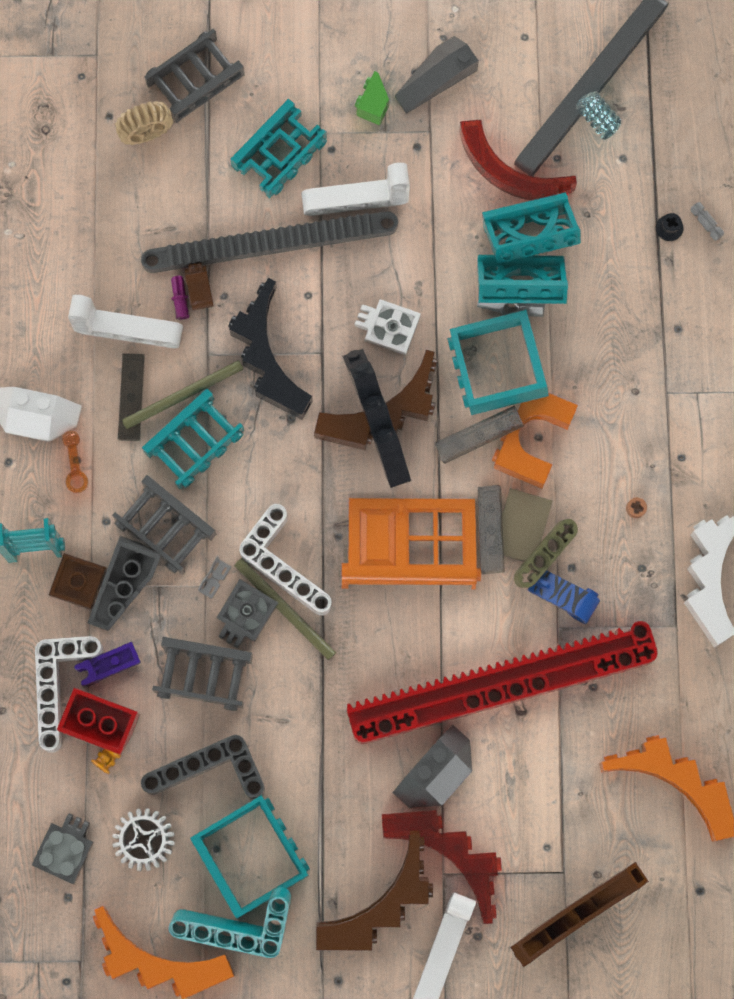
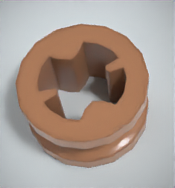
[626,497,647,518]

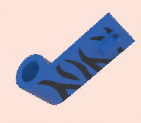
[528,570,600,624]

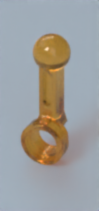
[62,430,88,493]

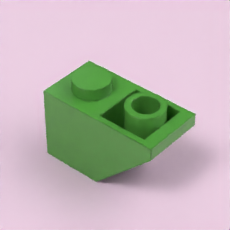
[355,71,389,126]

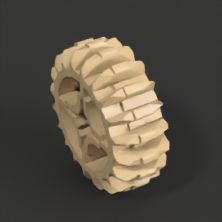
[115,101,173,145]

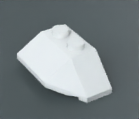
[0,387,82,442]

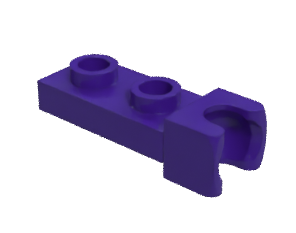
[74,641,141,688]

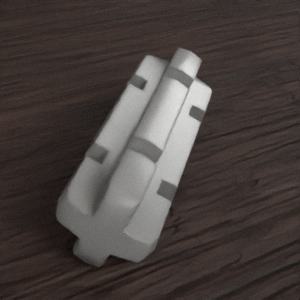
[690,202,724,241]

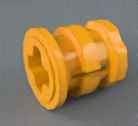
[91,749,121,775]

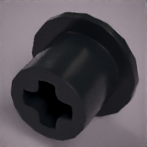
[656,213,684,241]

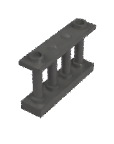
[144,29,245,123]
[112,475,217,575]
[152,637,253,711]

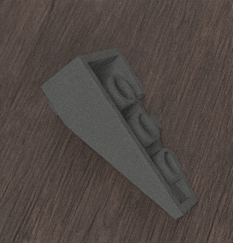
[395,36,479,114]
[88,536,161,631]

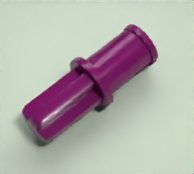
[171,275,190,320]

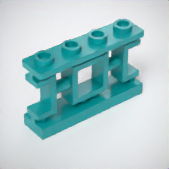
[230,98,327,199]

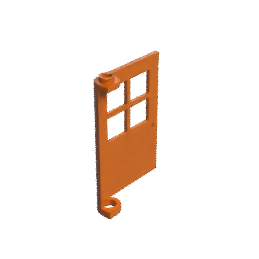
[342,498,481,589]

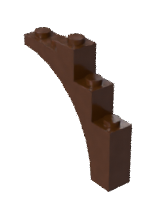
[314,350,438,451]
[316,830,433,951]
[510,862,649,967]

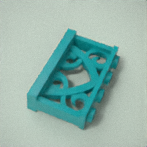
[482,192,581,264]
[477,255,568,304]

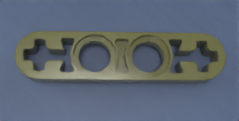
[514,519,578,588]

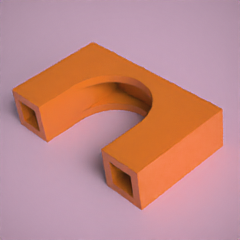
[492,393,578,489]

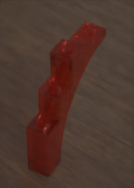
[381,810,502,924]

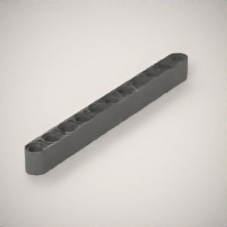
[514,0,669,177]

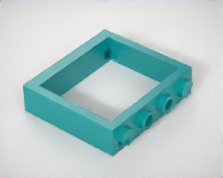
[447,310,549,415]
[190,795,310,919]

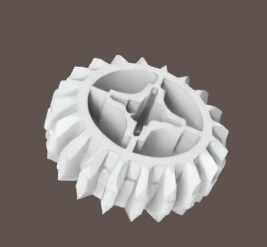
[112,808,175,871]

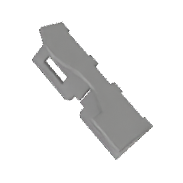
[198,556,231,599]

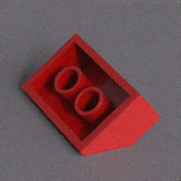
[57,688,140,755]

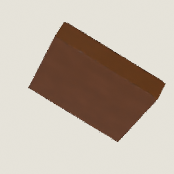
[48,553,107,610]

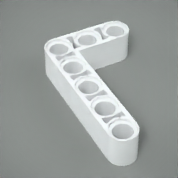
[301,163,410,216]
[68,295,183,348]
[239,504,332,615]
[35,636,103,753]
[413,892,476,999]

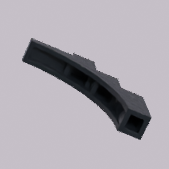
[228,278,313,420]
[342,349,411,488]

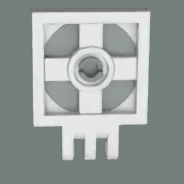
[354,299,421,355]

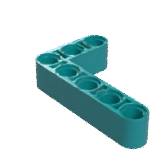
[169,887,291,958]

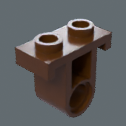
[185,263,214,311]

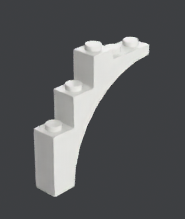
[684,515,734,648]

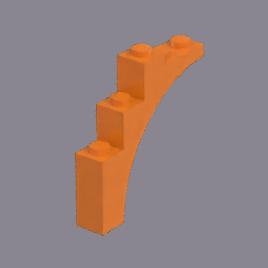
[599,735,734,842]
[93,906,235,999]

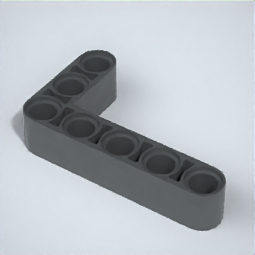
[141,735,265,799]

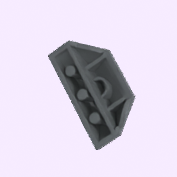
[392,725,472,808]

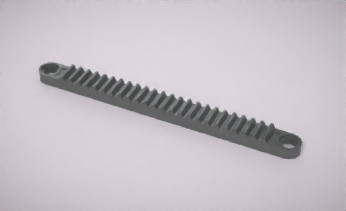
[141,212,398,273]

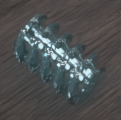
[576,91,621,140]

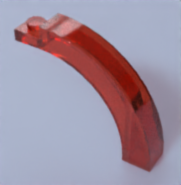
[459,119,577,201]

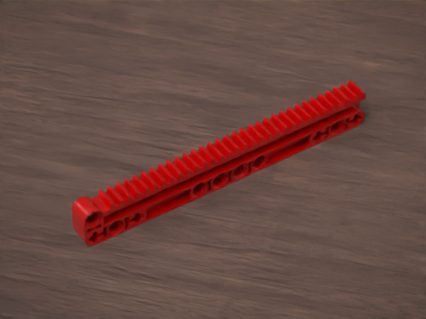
[347,621,658,744]

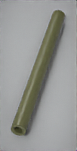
[122,360,243,430]
[234,558,336,661]

